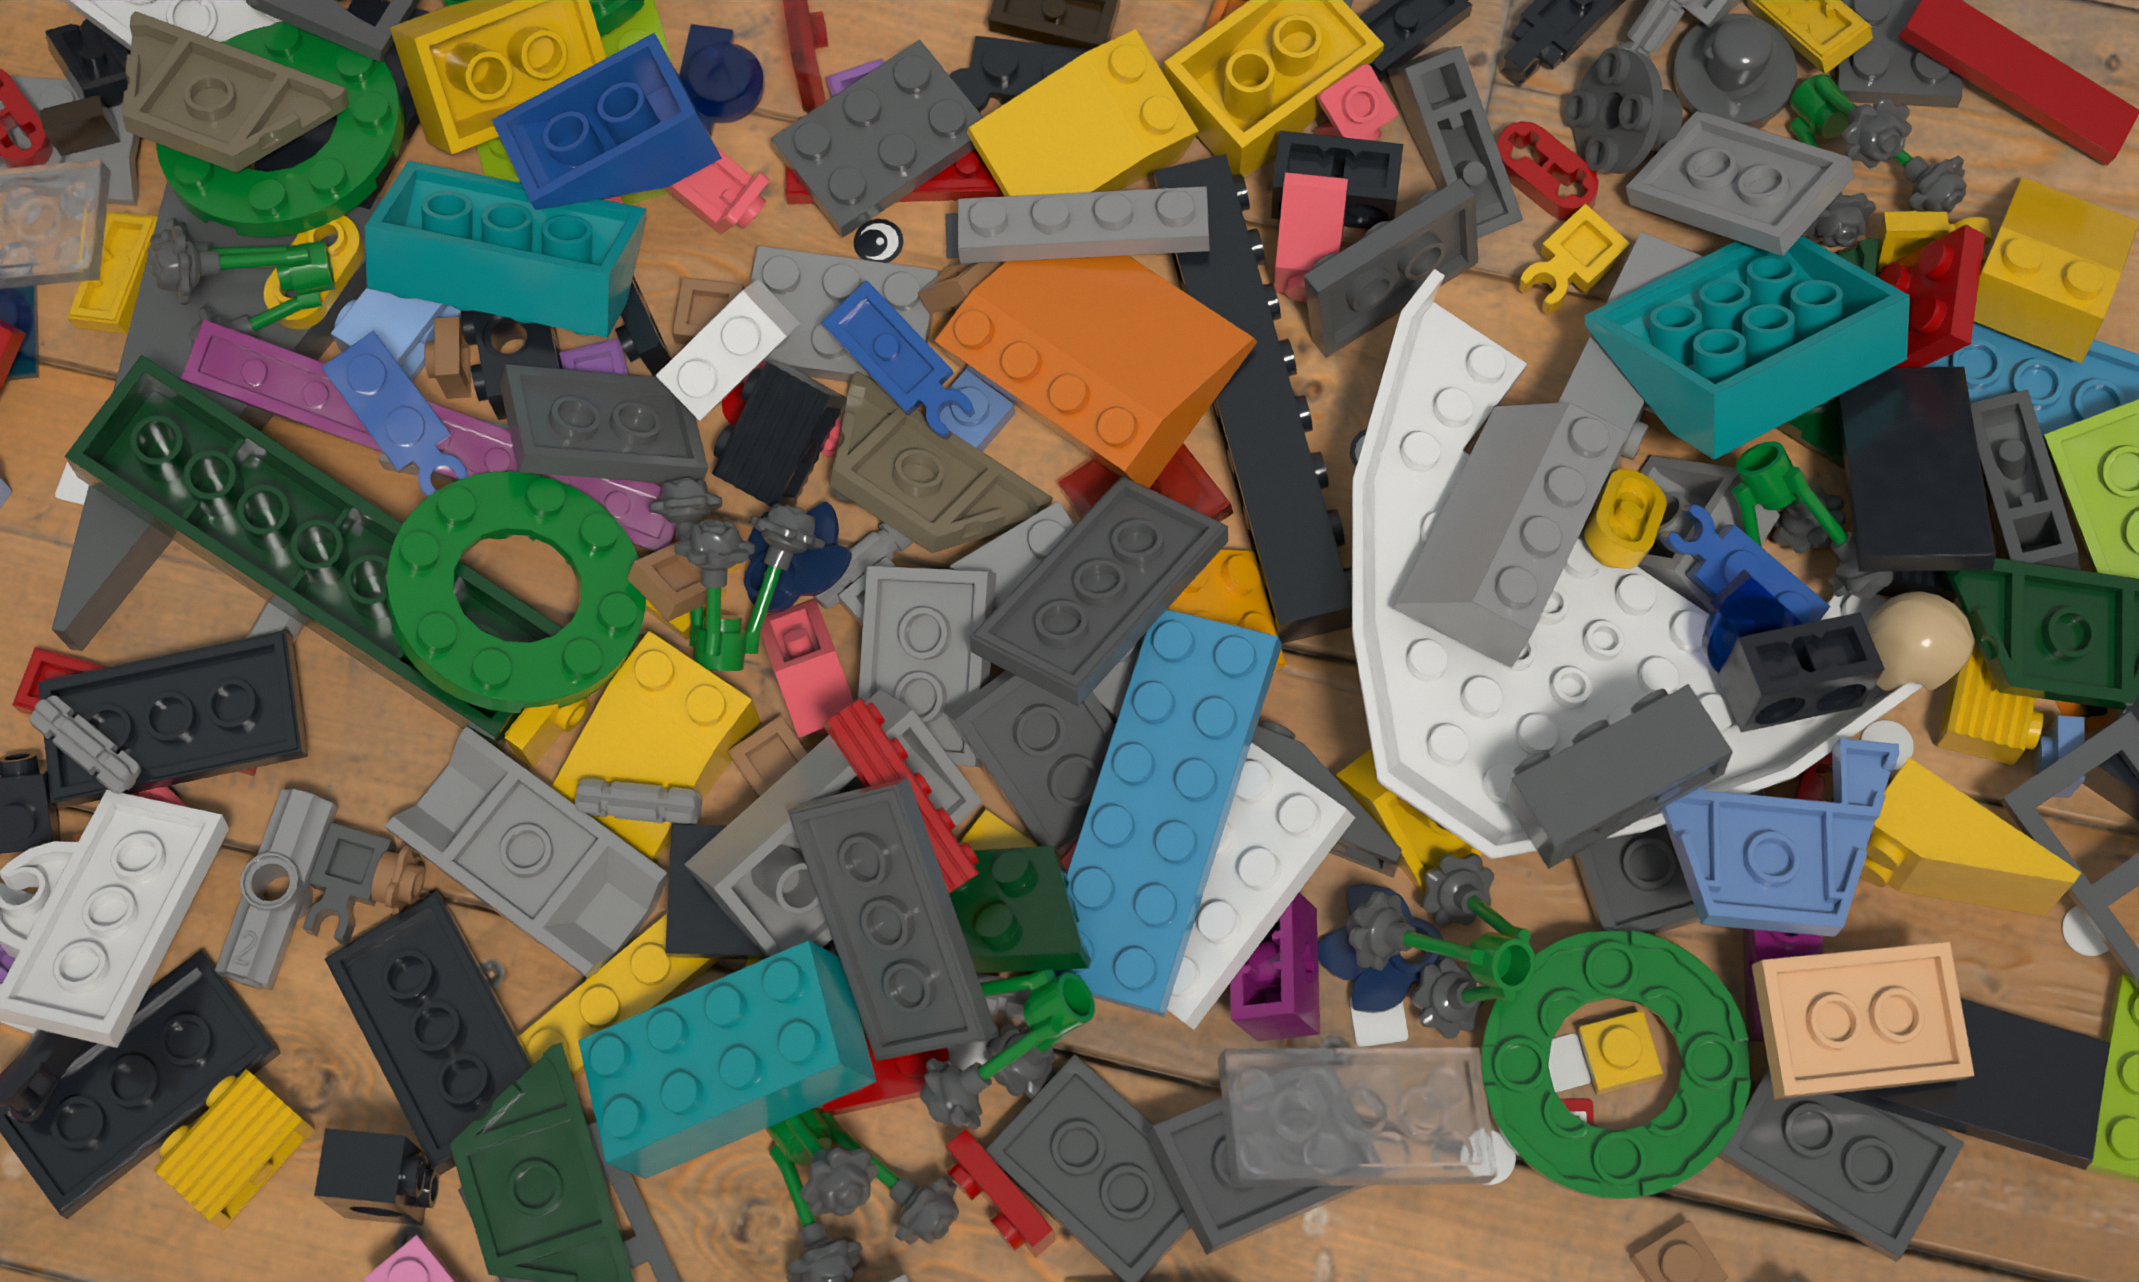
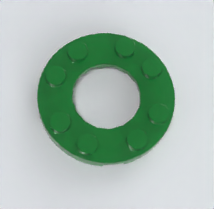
[156,21,405,238]
[384,472,646,713]
[1480,930,1751,1199]

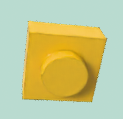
[1577,1010,1663,1095]

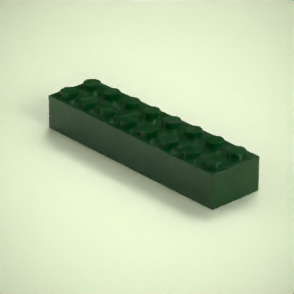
[64,354,563,751]

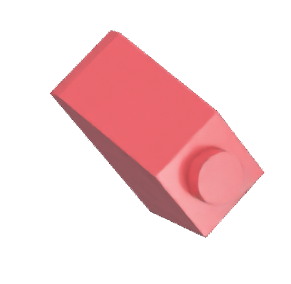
[1274,172,1348,302]
[760,599,854,738]

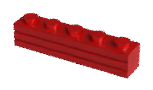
[823,698,979,893]

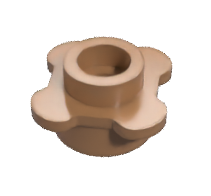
[371,846,425,916]

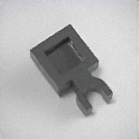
[303,823,396,945]

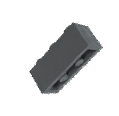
[1506,684,1733,869]

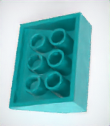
[1585,235,1910,460]

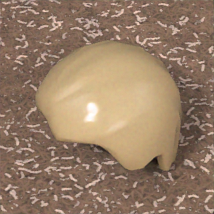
[1867,591,1975,692]

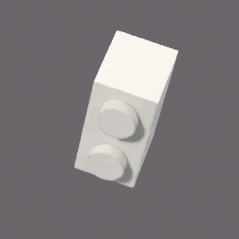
[655,279,801,421]

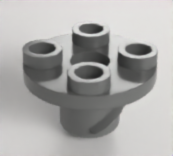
[1673,13,1797,129]
[1565,47,1683,174]

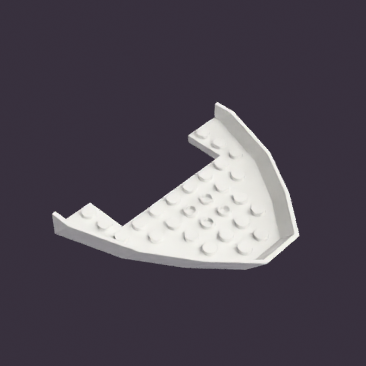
[1352,269,1924,859]

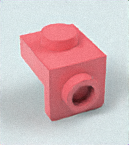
[1314,64,1399,141]
[665,147,770,234]

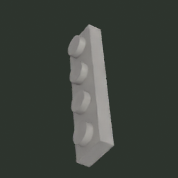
[958,186,1210,264]

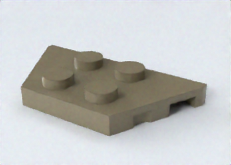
[122,11,348,173]
[829,371,1053,553]

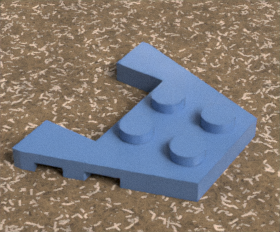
[1661,738,1899,937]

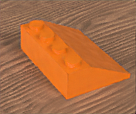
[934,255,1257,488]

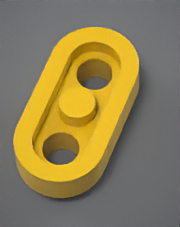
[264,215,365,330]
[1584,469,1667,569]

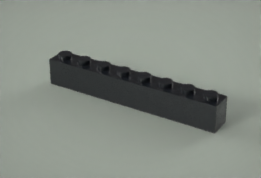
[1154,154,1352,644]

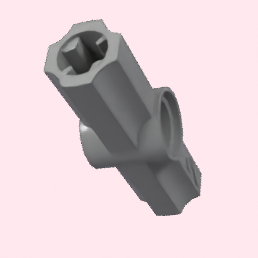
[215,788,338,990]

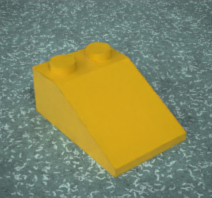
[390,0,606,155]
[1163,0,1384,178]
[966,29,1198,197]
[1974,176,2139,364]
[551,631,761,863]
[1860,757,2082,916]

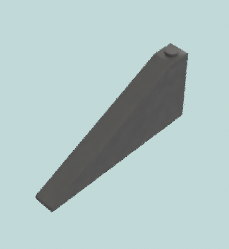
[52,181,382,651]

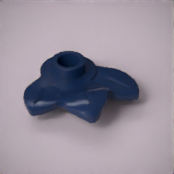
[744,502,852,613]
[1318,884,1445,1013]

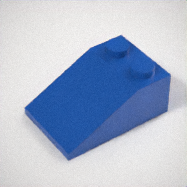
[492,32,722,210]

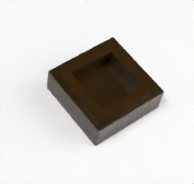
[40,96,121,156]

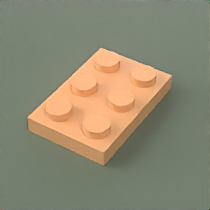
[1752,942,1974,1099]

